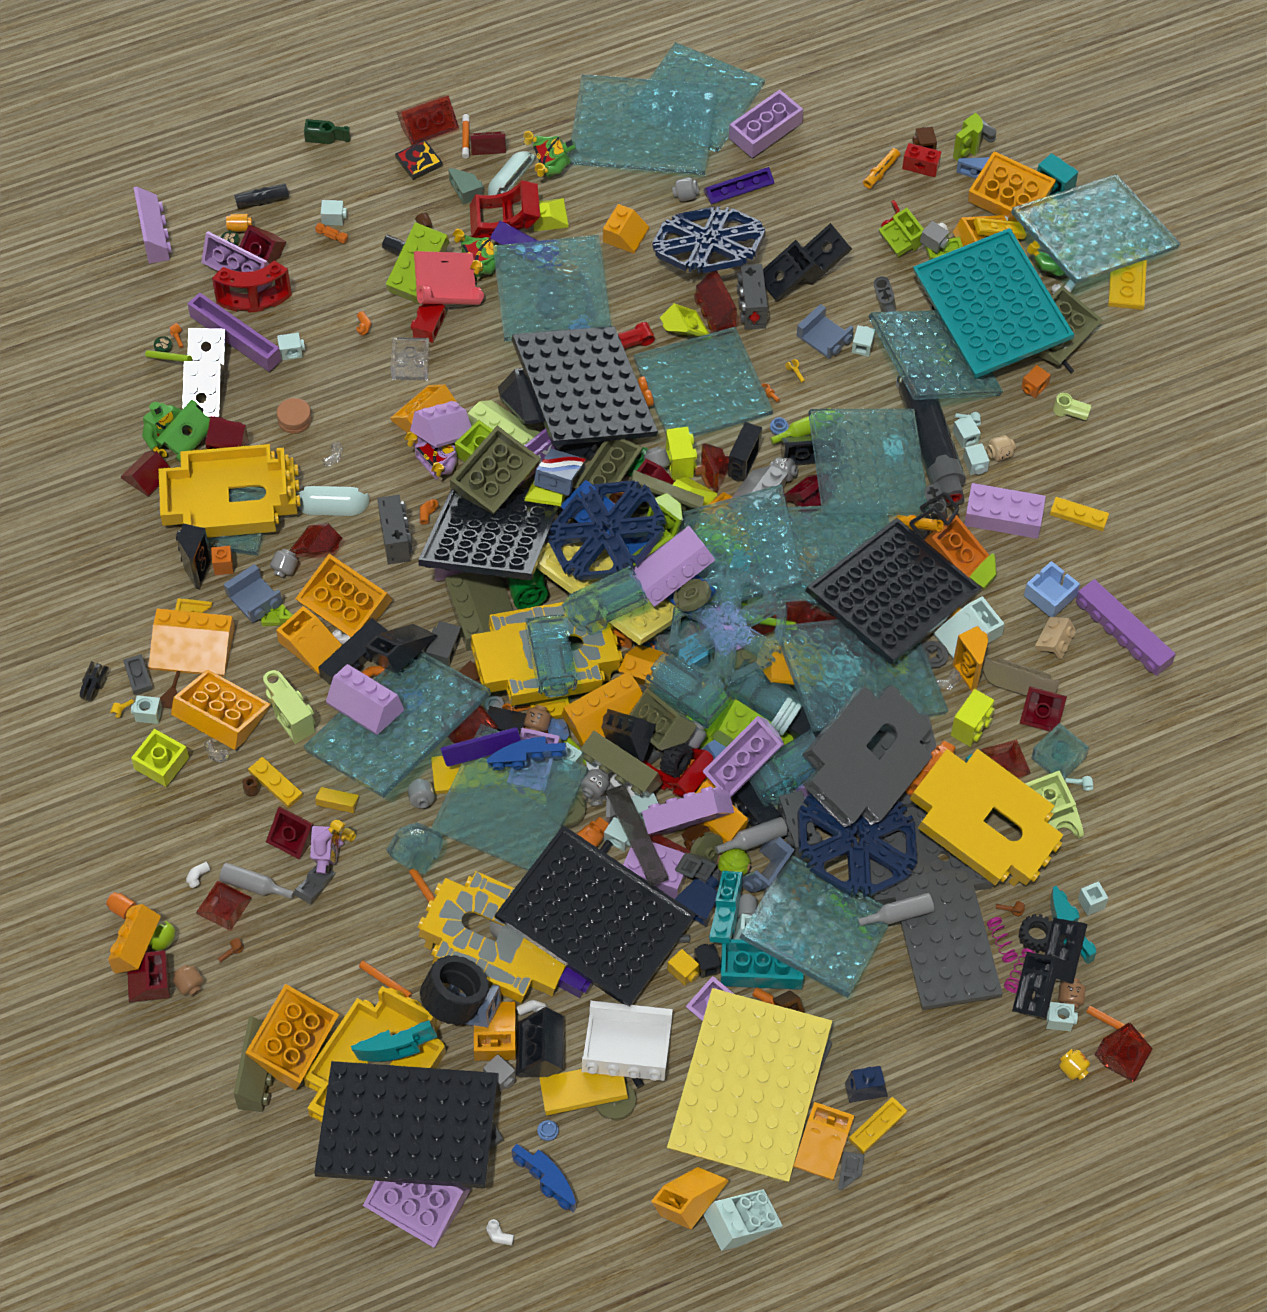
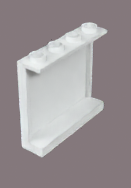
[582,1001,673,1081]

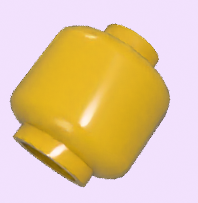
[1059,1049,1090,1080]

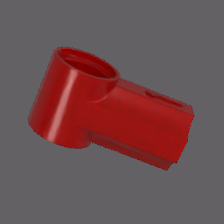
[618,322,655,349]

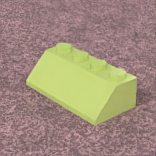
[468,400,540,445]

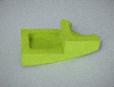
[969,553,997,590]
[261,604,294,626]

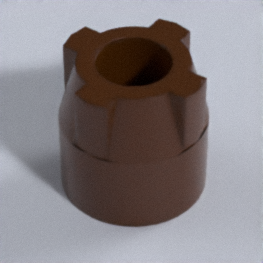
[415,213,432,229]
[242,776,259,797]

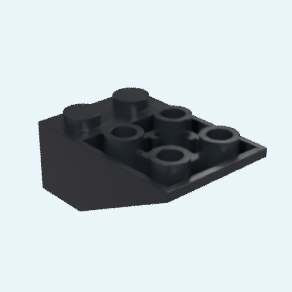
[364,624,437,674]

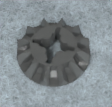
[918,641,949,669]

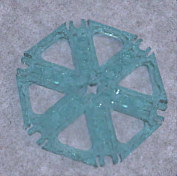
[669,569,788,686]

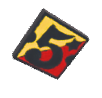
[395,140,443,180]

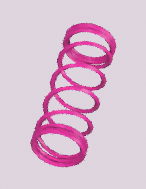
[987,917,1018,963]
[1004,948,1035,993]

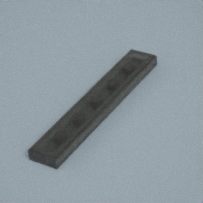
[606,785,669,887]

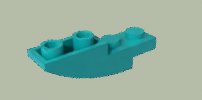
[709,871,743,943]
[1050,886,1097,964]
[351,1020,438,1062]

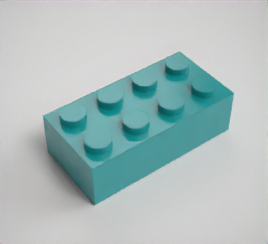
[721,939,804,990]

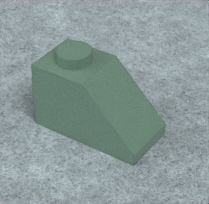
[448,168,484,205]

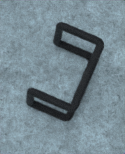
[909,492,959,540]

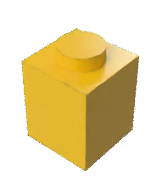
[667,949,699,986]

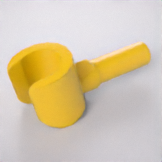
[785,359,805,383]
[110,699,134,718]

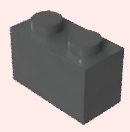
[425,621,462,668]

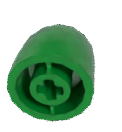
[508,568,548,609]

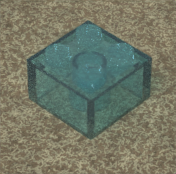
[1031,723,1089,779]

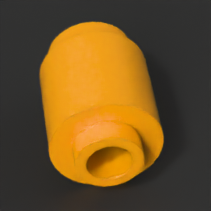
[226,214,252,232]

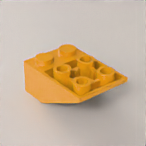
[276,606,342,675]
[474,1002,516,1061]
[793,1102,854,1181]
[651,1167,729,1230]

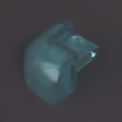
[386,822,443,874]

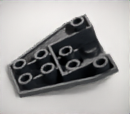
[498,368,543,425]

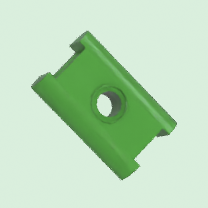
[155,399,210,463]

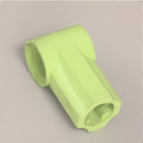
[1053,393,1091,420]

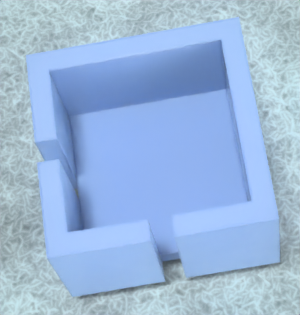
[1024,561,1080,617]

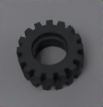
[660,743,693,778]
[1018,914,1053,953]

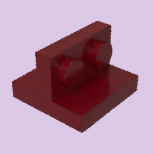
[782,473,832,516]

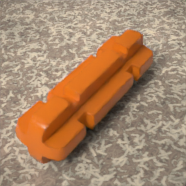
[315,223,348,244]

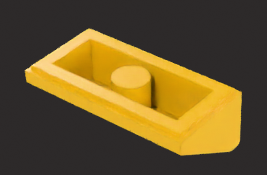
[315,787,359,813]

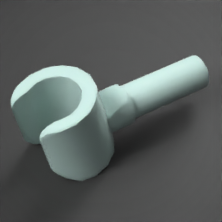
[955,412,981,426]
[1065,776,1093,791]

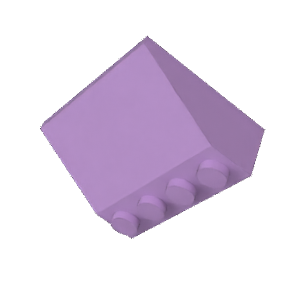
[363,1181,471,1248]

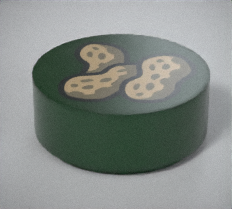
[221,231,239,246]
[154,336,172,353]

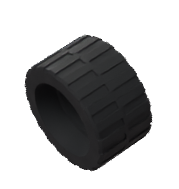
[420,955,489,1025]

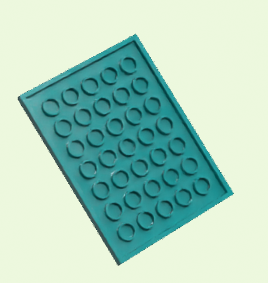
[913,228,1074,378]

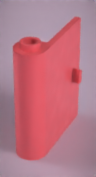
[414,251,484,305]

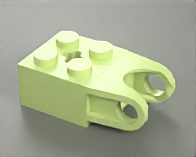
[263,670,316,744]
[1025,770,1084,838]

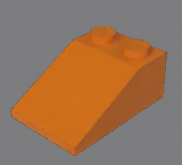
[924,515,989,577]

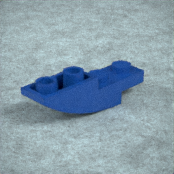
[487,736,568,770]
[511,1144,576,1212]

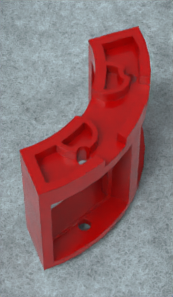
[469,180,540,239]
[212,261,292,313]
[641,748,714,797]

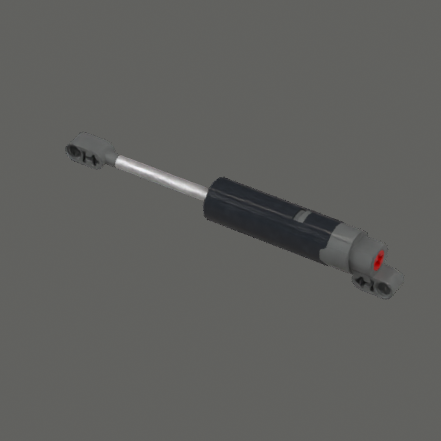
[874,276,966,520]

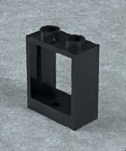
[728,422,762,482]

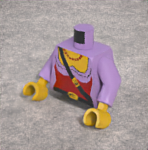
[404,432,457,480]
[310,820,356,875]

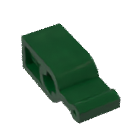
[304,119,351,144]

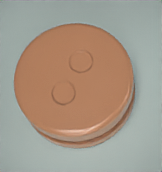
[277,398,312,434]

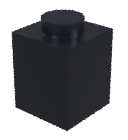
[694,943,721,979]

